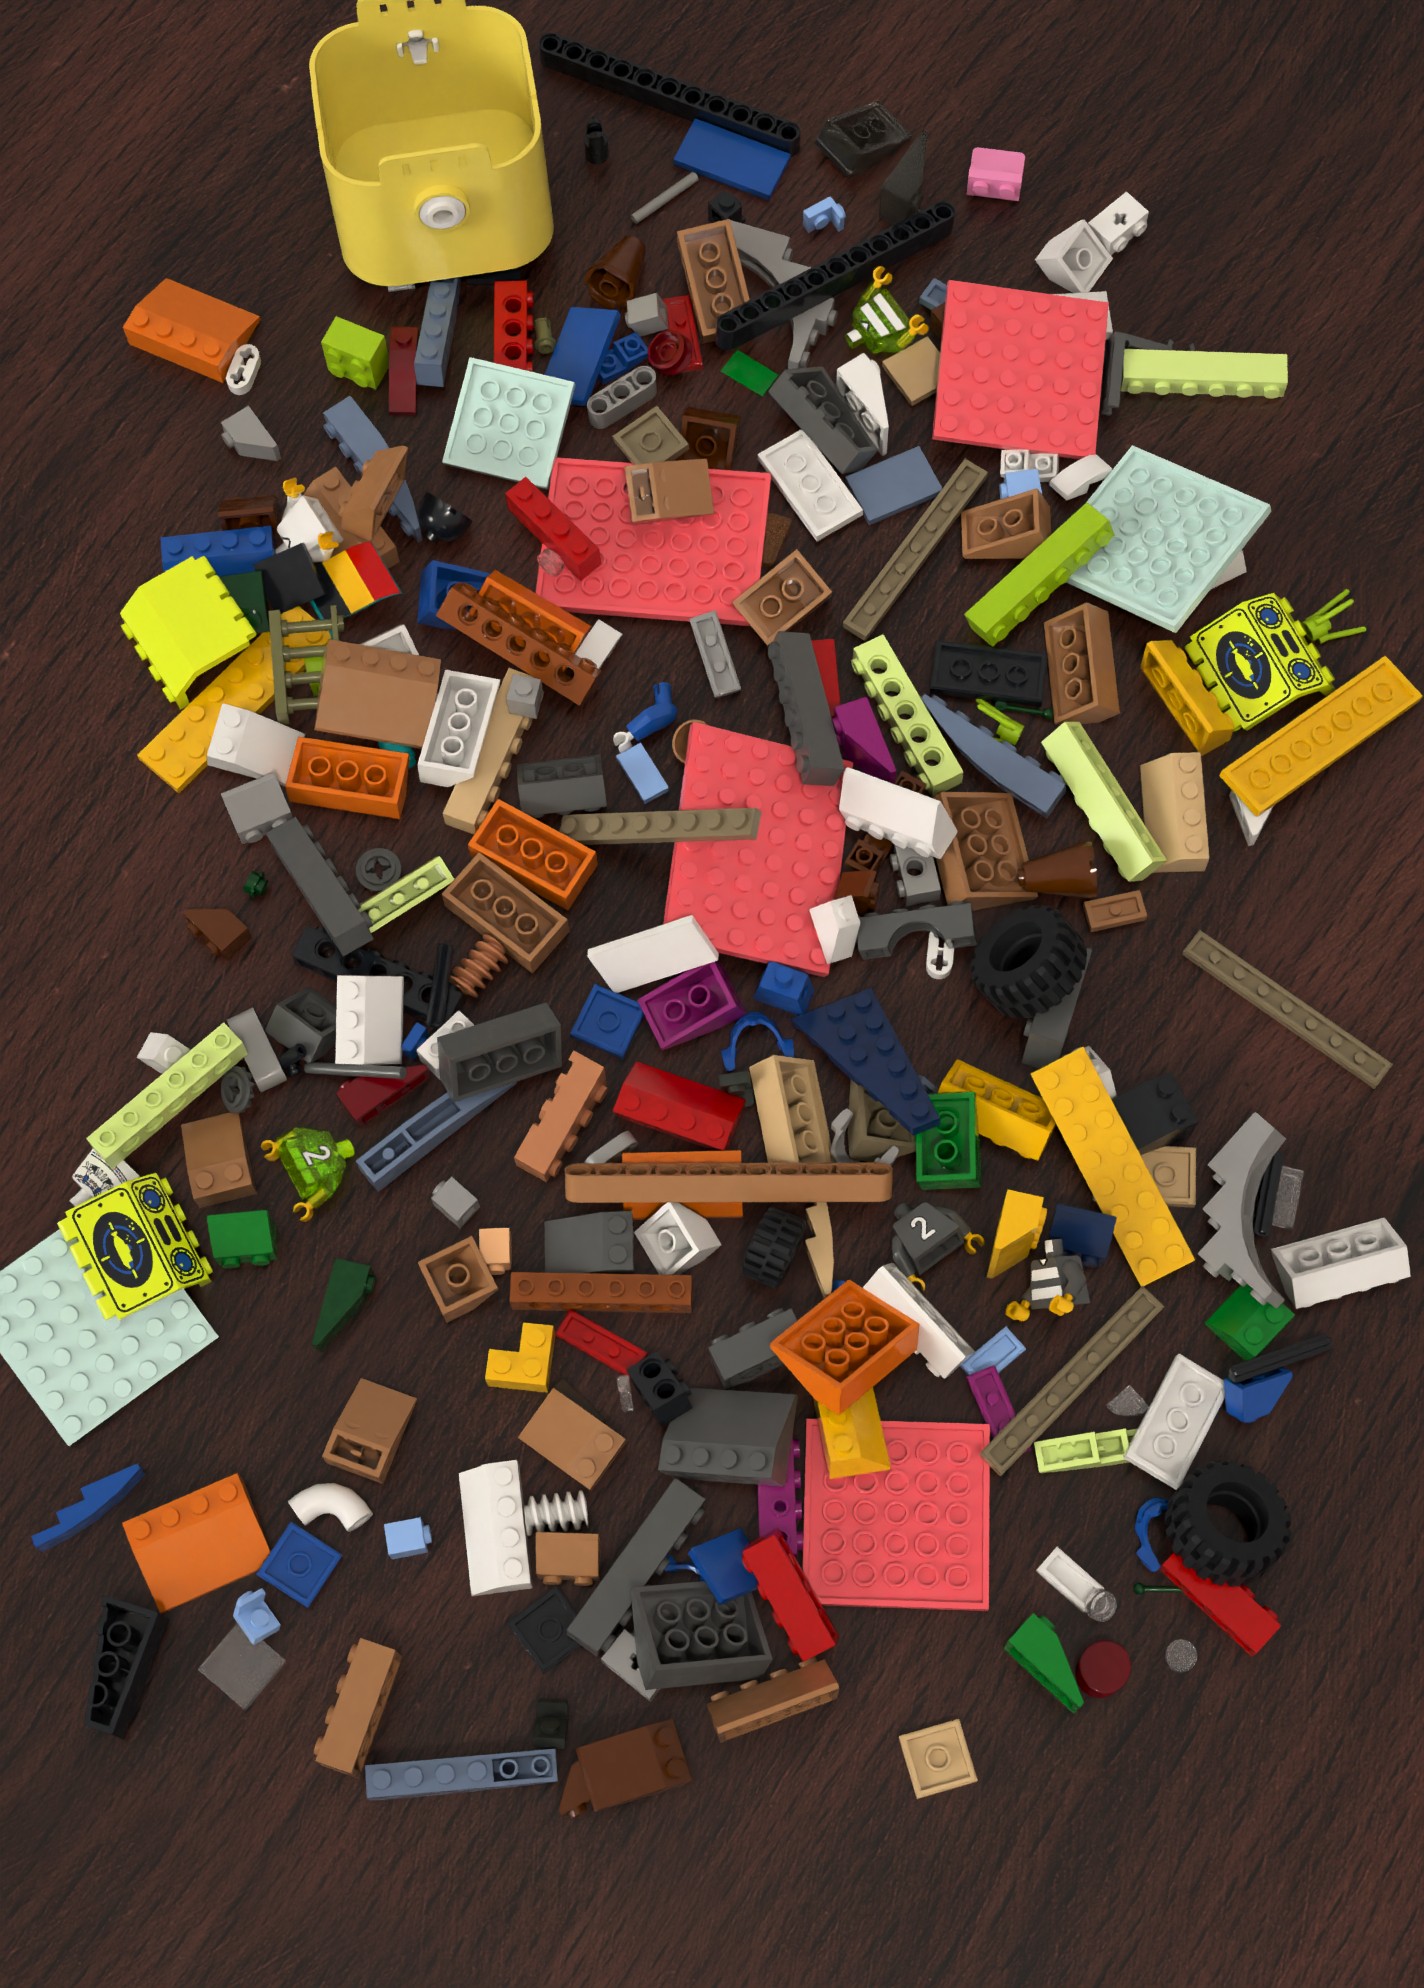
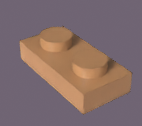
[1083,890,1147,932]

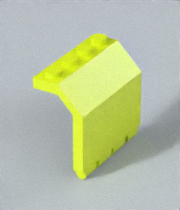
[120,556,257,710]

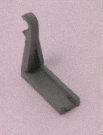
[1100,331,1195,416]

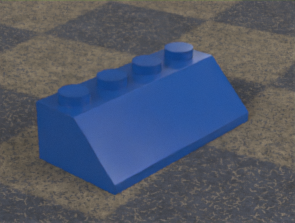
[161,526,276,576]

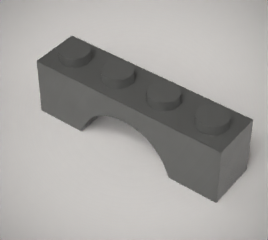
[857,901,977,960]

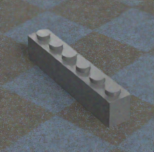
[768,631,845,786]
[266,817,374,956]
[566,1478,706,1657]

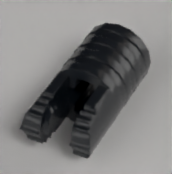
[584,117,609,164]

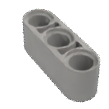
[587,366,657,429]
[226,1007,287,1093]

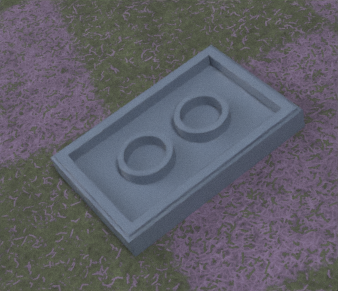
[845,446,943,525]

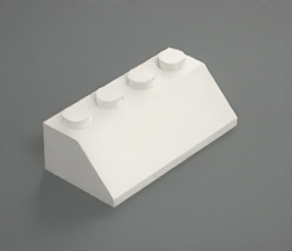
[417,670,500,787]
[839,767,958,859]
[1271,1218,1411,1309]
[863,1263,975,1379]
[459,1460,533,1596]

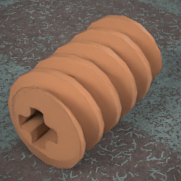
[449,933,509,998]

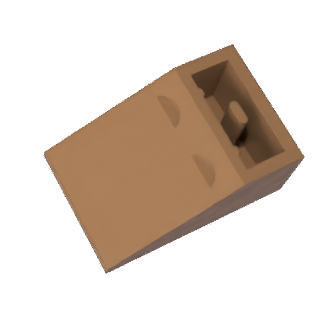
[625,459,714,525]
[322,1378,417,1484]

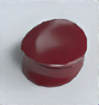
[648,330,693,375]
[1076,1640,1131,1698]

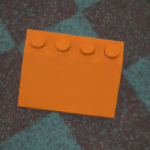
[123,278,261,383]
[770,1280,920,1415]
[122,1473,271,1614]

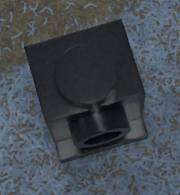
[708,190,746,224]

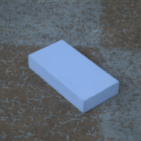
[616,743,669,804]
[960,1326,1026,1376]

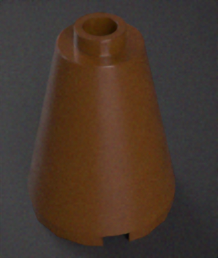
[584,236,646,309]
[1017,841,1098,899]

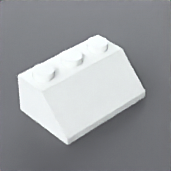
[335,975,404,1065]

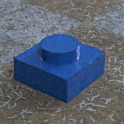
[401,1022,429,1061]

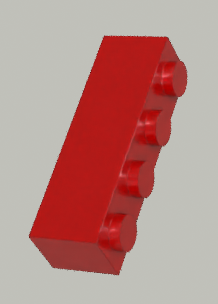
[505,477,601,581]
[742,1528,839,1662]
[1159,1553,1281,1657]

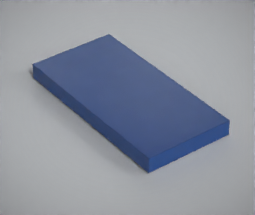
[673,118,791,201]
[544,307,621,406]

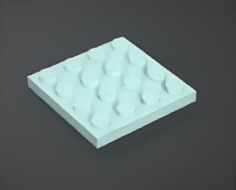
[442,357,576,490]

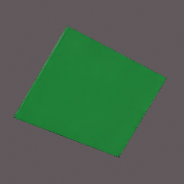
[721,350,779,396]

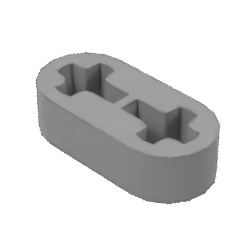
[584,1131,638,1163]

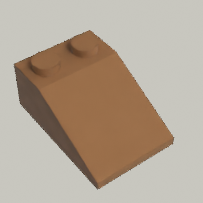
[961,488,1052,559]
[732,549,832,646]
[181,1112,257,1208]
[518,1388,627,1491]

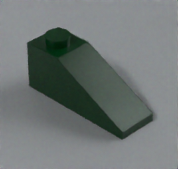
[311,1258,376,1352]

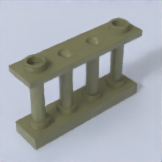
[269,605,345,725]

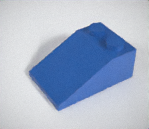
[417,560,510,629]

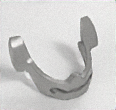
[830,1108,899,1166]

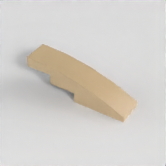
[805,1202,834,1299]

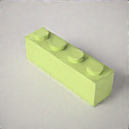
[358,856,454,933]

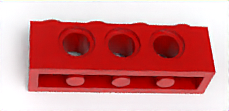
[494,281,534,372]

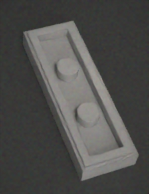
[689,610,742,699]

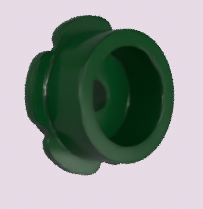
[244,871,268,898]

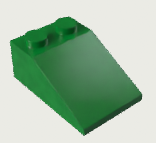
[916,1092,981,1190]
[1004,1613,1084,1714]

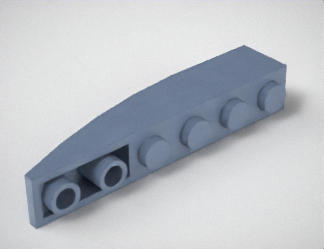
[414,277,462,387]
[323,396,423,543]
[921,694,1066,819]
[356,1082,517,1192]
[365,1749,558,1801]

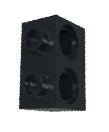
[626,1351,692,1427]

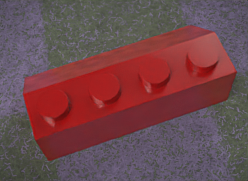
[613,1061,746,1151]

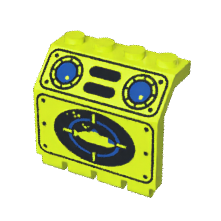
[1185,593,1335,732]
[57,1173,213,1321]

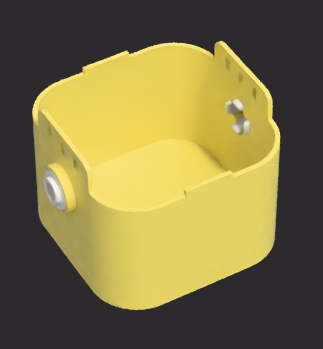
[309,0,554,286]

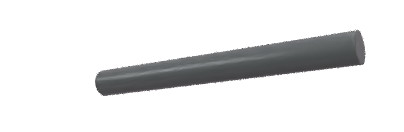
[304,1062,407,1079]

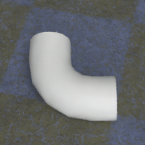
[288,1483,373,1532]

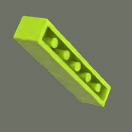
[964,503,1115,647]

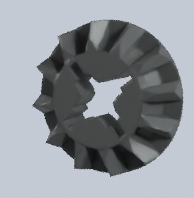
[356,848,402,892]
[221,1066,255,1113]

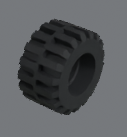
[742,1206,806,1289]

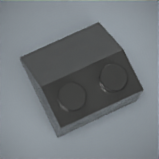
[265,986,337,1064]

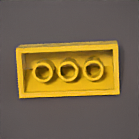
[1140,640,1234,756]
[937,1059,1056,1161]
[987,1189,1047,1279]
[813,1387,891,1479]

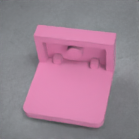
[966,147,1025,201]

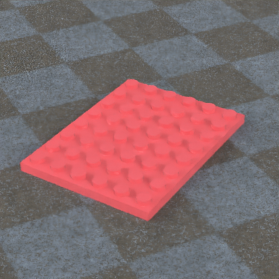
[536,457,771,626]
[663,722,853,977]

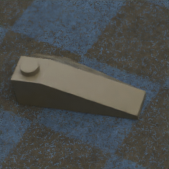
[848,1079,916,1162]

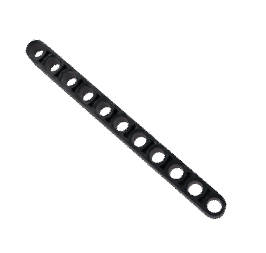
[539,33,801,156]
[715,201,956,350]

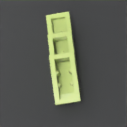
[1034,1428,1138,1473]

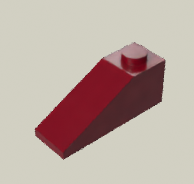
[389,327,420,415]
[336,1064,431,1128]

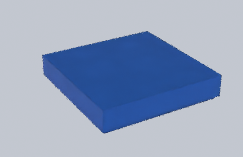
[570,984,645,1060]
[256,1522,342,1608]
[688,1528,759,1605]

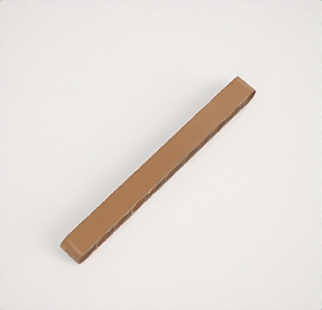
[565,1162,893,1203]

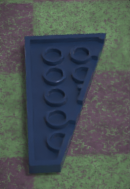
[791,988,941,1136]

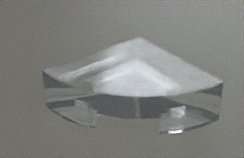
[617,1375,634,1412]
[1106,1385,1149,1416]

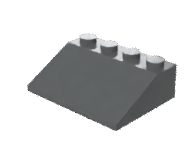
[658,1388,798,1487]
[631,1581,773,1690]

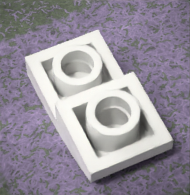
[1000,450,1059,482]
[1049,454,1112,500]
[567,619,623,670]

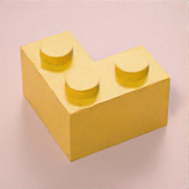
[485,1323,555,1393]

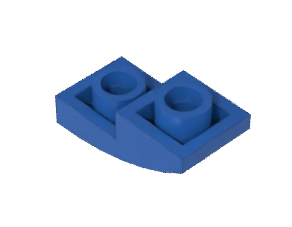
[597,332,648,385]

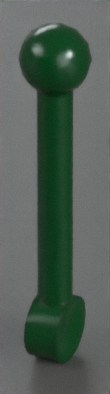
[995,701,1054,719]
[1133,1583,1184,1595]

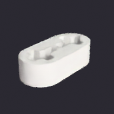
[226,344,261,395]
[926,932,954,979]

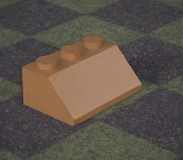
[339,445,408,542]

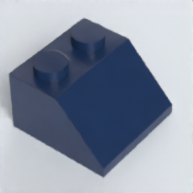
[1045,1204,1117,1268]

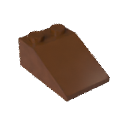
[576,1719,692,1812]

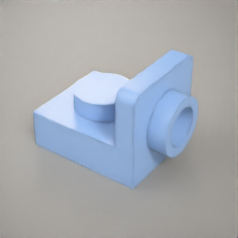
[803,196,846,233]
[233,1588,281,1645]

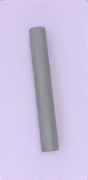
[631,172,699,224]

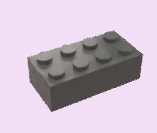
[437,1002,562,1102]

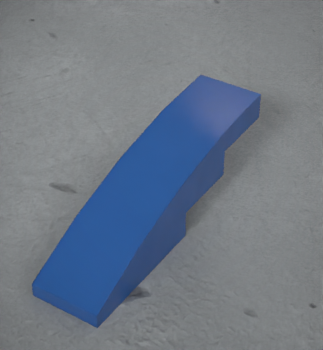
[31,1463,146,1552]

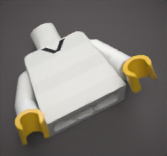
[275,477,344,563]

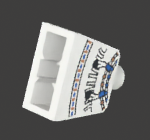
[69,1149,140,1207]

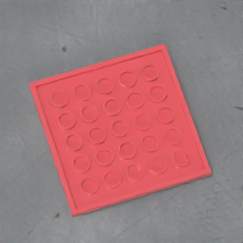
[932,280,1109,460]
[803,1418,990,1611]

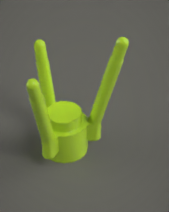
[1302,589,1366,644]
[976,699,1025,746]

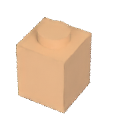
[479,1228,512,1275]

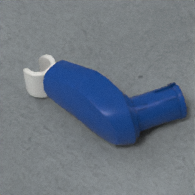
[613,682,677,753]

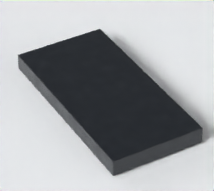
[930,640,1048,707]

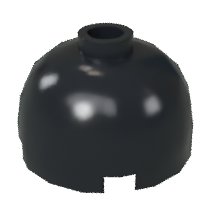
[417,492,473,544]

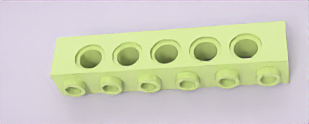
[851,634,964,797]
[86,1022,248,1169]

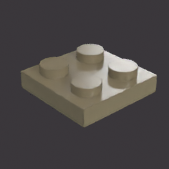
[613,406,690,465]

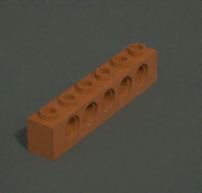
[436,582,602,706]
[510,1272,693,1313]

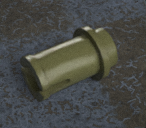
[533,318,556,354]

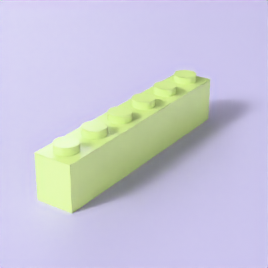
[1121,349,1288,399]
[1041,722,1167,882]

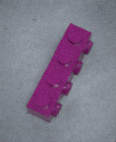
[758,1435,803,1559]

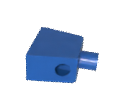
[753,961,814,1016]

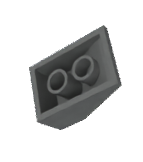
[544,1211,635,1274]

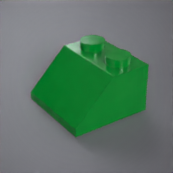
[207,1210,278,1268]
[1204,1284,1295,1361]

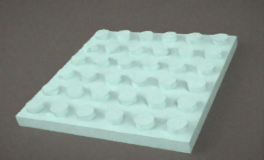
[1066,445,1271,633]
[0,1229,219,1446]

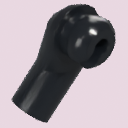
[279,1044,307,1078]

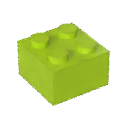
[321,316,389,390]

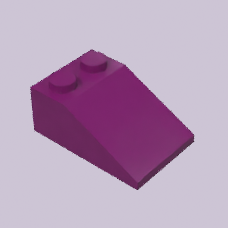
[832,697,896,784]
[637,961,747,1050]

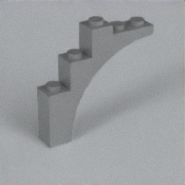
[730,220,838,369]
[1198,1112,1286,1309]

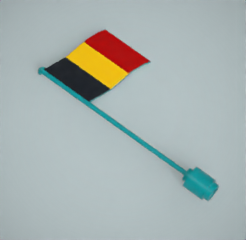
[309,542,416,770]

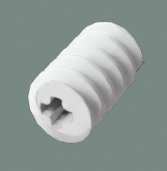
[524,1490,589,1536]

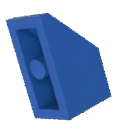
[1224,1367,1292,1423]

